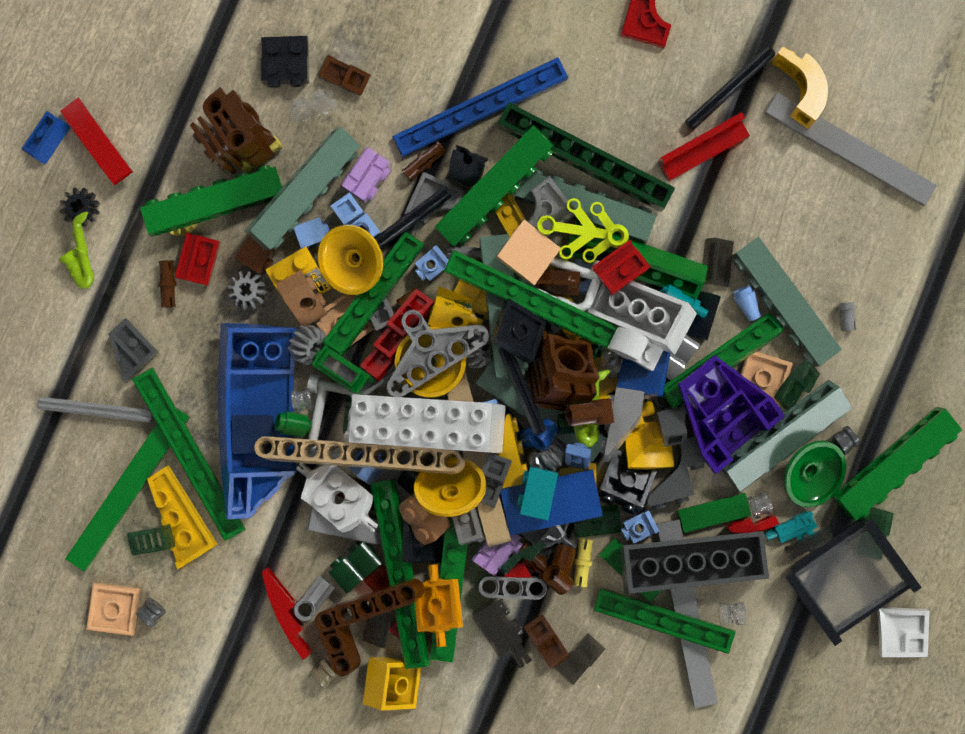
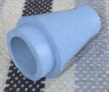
[733,285,761,322]

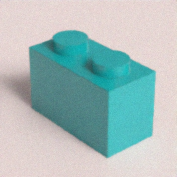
[517,466,559,521]

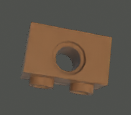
[277,270,327,326]

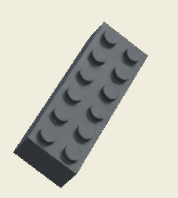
[619,531,769,594]

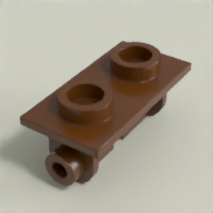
[534,270,580,295]

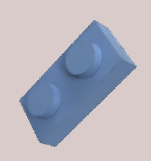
[565,443,591,471]

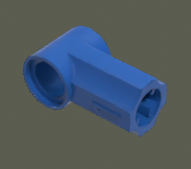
[517,419,559,450]

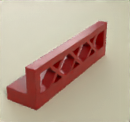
[658,112,750,182]

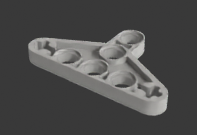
[387,310,489,397]

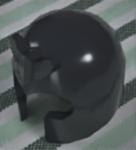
[445,145,488,188]

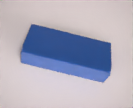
[22,111,70,164]

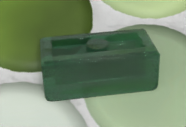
[573,504,621,538]

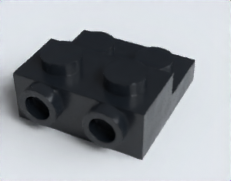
[261,36,310,88]
[597,450,658,514]

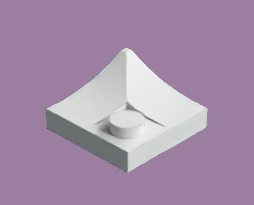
[877,606,930,657]

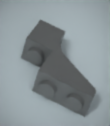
[657,402,689,447]
[645,435,706,510]

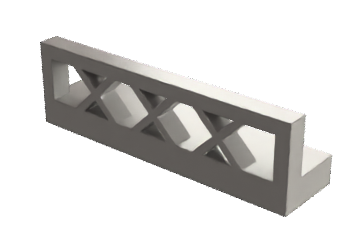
[451,450,486,545]

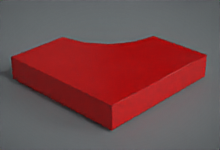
[621,0,671,48]

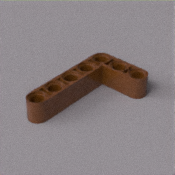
[315,578,425,677]

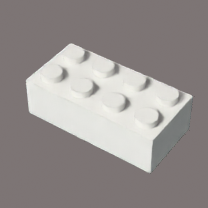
[587,281,697,355]

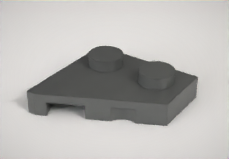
[108,318,159,383]

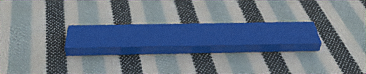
[392,57,568,158]

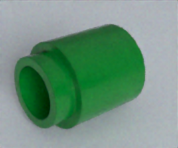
[275,411,311,438]

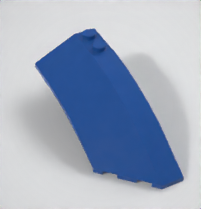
[218,323,297,519]

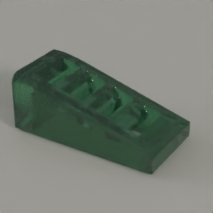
[127,524,175,556]

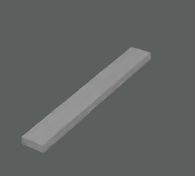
[764,92,937,206]
[656,519,718,708]

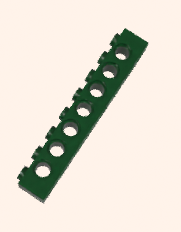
[498,102,675,212]

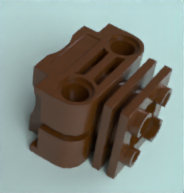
[190,87,276,174]
[525,331,599,411]

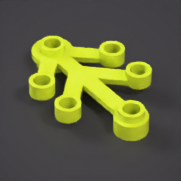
[537,198,629,263]

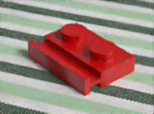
[175,233,221,286]
[591,240,651,296]

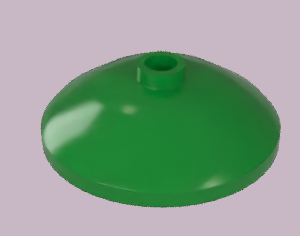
[784,440,846,507]

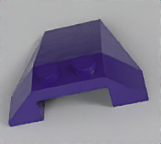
[678,355,785,474]

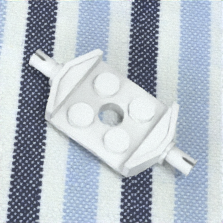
[297,463,378,533]

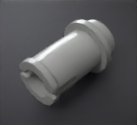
[838,302,857,331]

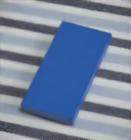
[617,350,671,397]
[501,469,603,535]

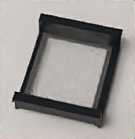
[785,518,922,646]

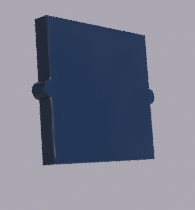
[231,415,275,454]

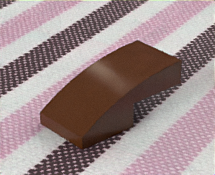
[318,55,371,96]
[524,614,571,669]

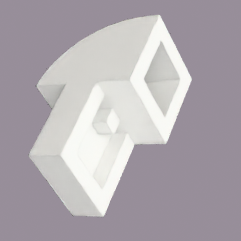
[608,327,663,371]

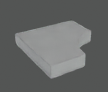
[404,172,465,224]
[528,175,576,237]

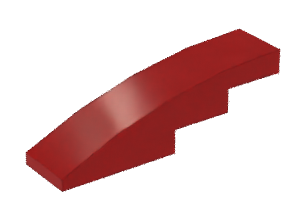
[60,97,133,186]
[360,289,434,382]
[262,567,313,660]

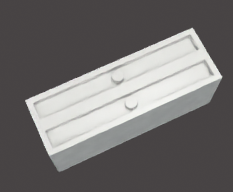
[349,394,506,453]

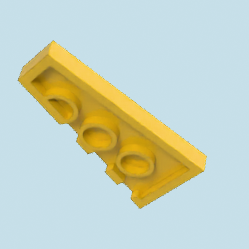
[147,466,218,570]

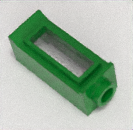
[312,345,375,395]

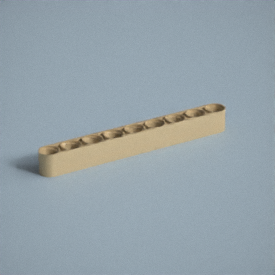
[447,369,512,547]
[254,437,465,474]

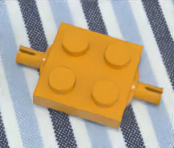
[415,564,463,647]

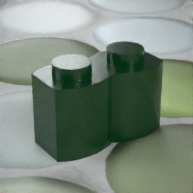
[328,541,383,594]

